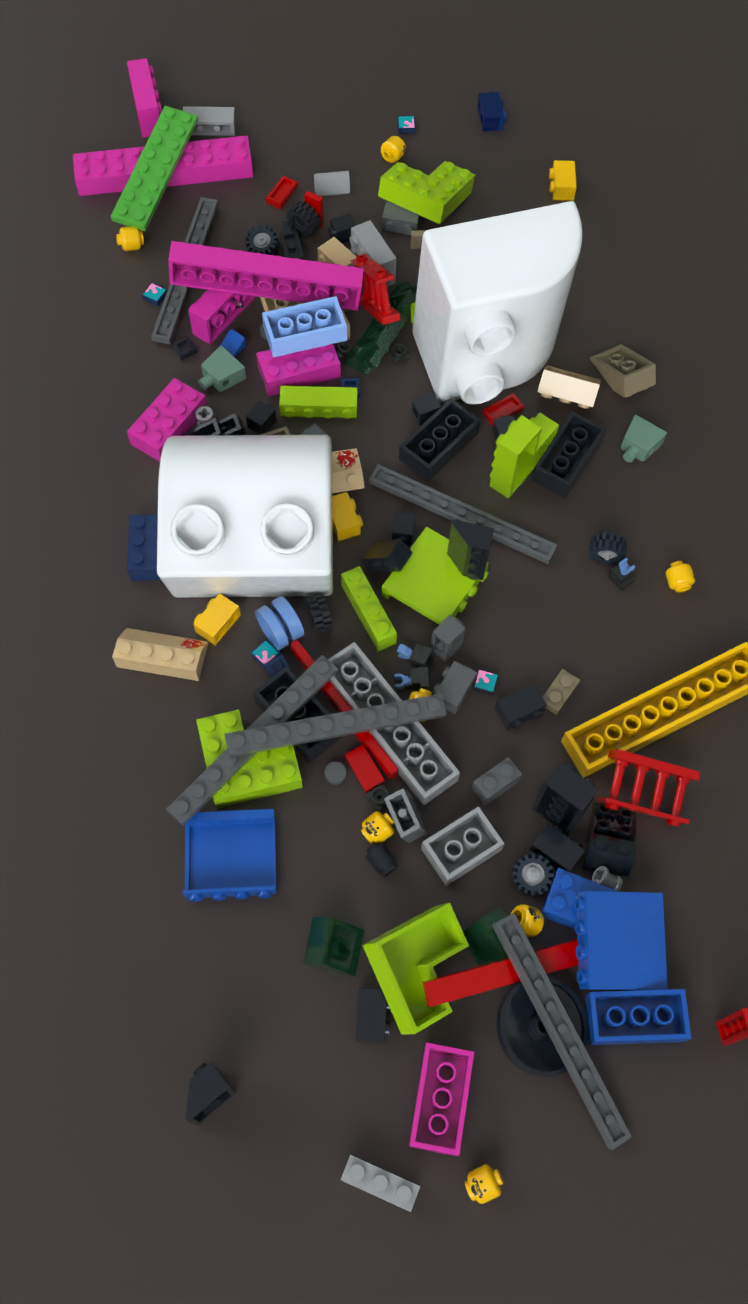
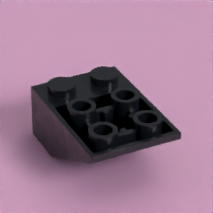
[584,801,636,877]

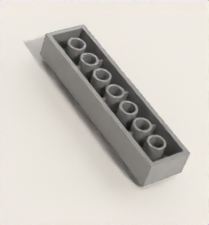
[328,642,460,806]

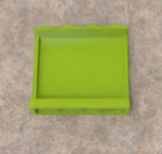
[381,527,489,625]

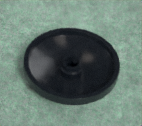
[497,977,589,1077]

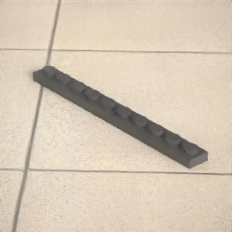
[151,197,218,344]
[369,464,557,564]
[166,655,338,826]
[225,694,446,757]
[492,913,632,1150]

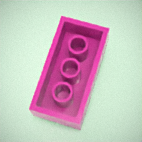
[127,58,162,138]
[188,290,256,345]
[256,344,341,397]
[127,378,207,462]
[408,1042,474,1157]

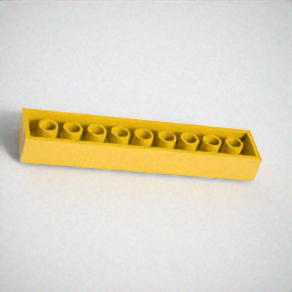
[561,642,748,778]

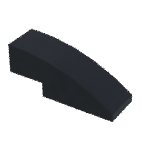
[181,413,247,436]

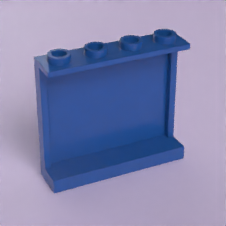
[183,809,277,902]
[574,891,668,990]

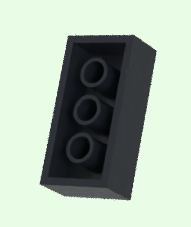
[399,398,481,482]
[531,412,606,498]
[253,666,343,763]
[532,762,599,836]

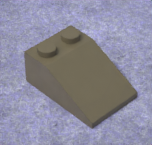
[590,344,656,398]

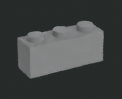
[183,106,236,136]
[341,1155,420,1212]

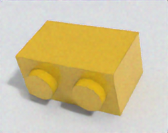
[549,160,576,200]
[332,492,363,541]
[193,593,241,646]

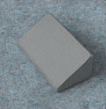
[314,171,350,196]

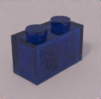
[477,92,506,132]

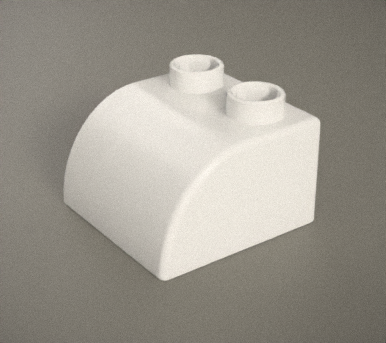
[412,201,582,404]
[157,435,333,598]

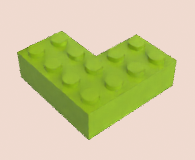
[378,161,476,224]
[489,413,559,499]
[196,709,303,809]
[362,903,469,1035]

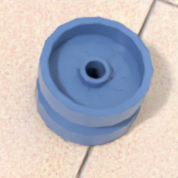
[255,596,305,651]

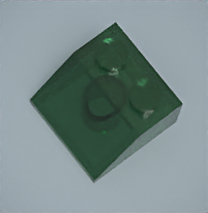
[463,906,509,966]
[303,917,364,976]

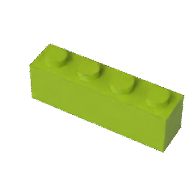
[279,386,357,419]
[341,566,397,652]

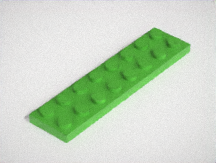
[111,106,198,231]

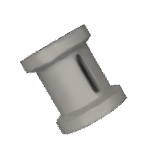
[195,406,213,426]
[592,866,623,891]

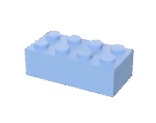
[262,296,347,358]

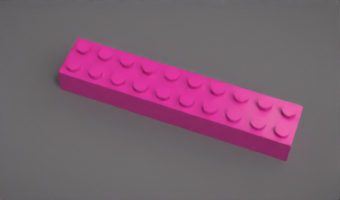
[73,136,253,196]
[168,241,364,311]

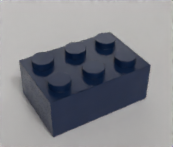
[127,514,161,581]

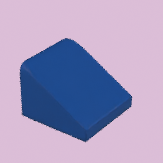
[220,329,246,358]

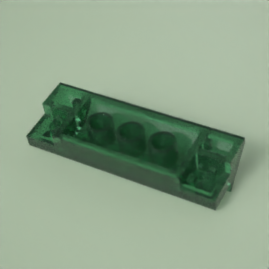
[343,281,417,375]

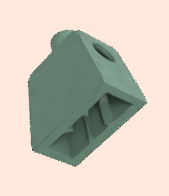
[198,346,246,392]
[621,414,667,463]

